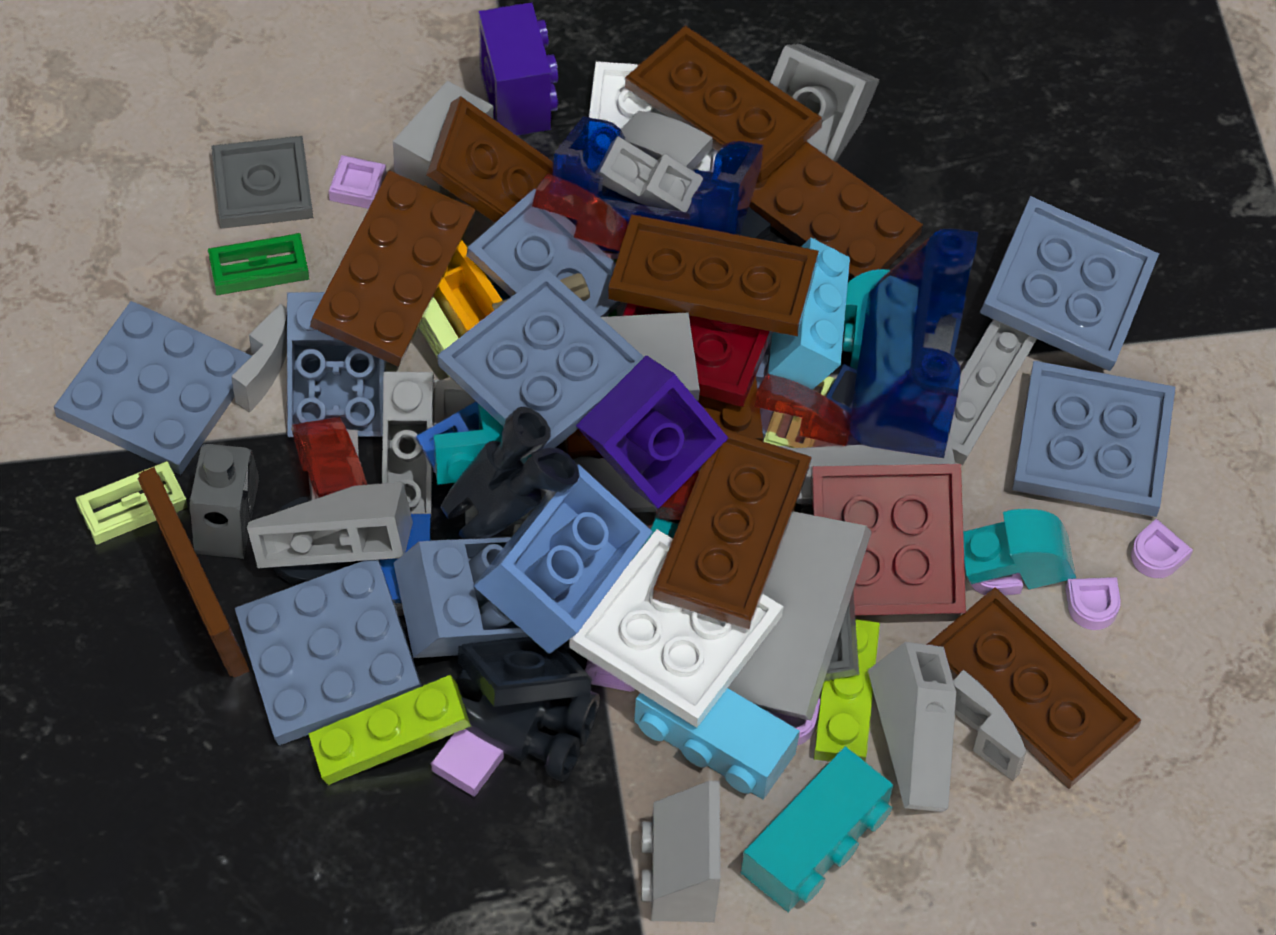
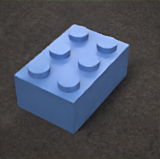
[474,464,653,654]

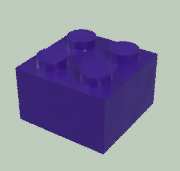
[479,3,558,135]
[576,355,728,509]

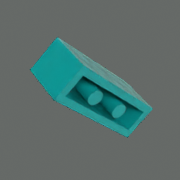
[741,746,893,913]

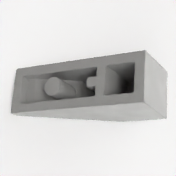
[247,482,413,568]

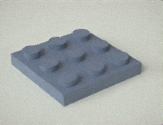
[980,196,1159,371]
[437,269,644,454]
[54,301,252,475]
[1012,361,1175,517]
[235,560,422,745]

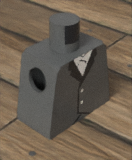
[190,444,259,559]

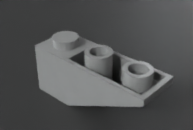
[382,372,435,514]
[868,642,956,812]

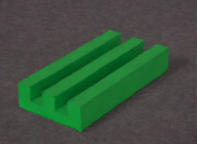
[208,233,309,296]

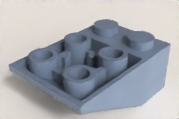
[287,292,386,437]
[394,537,530,658]

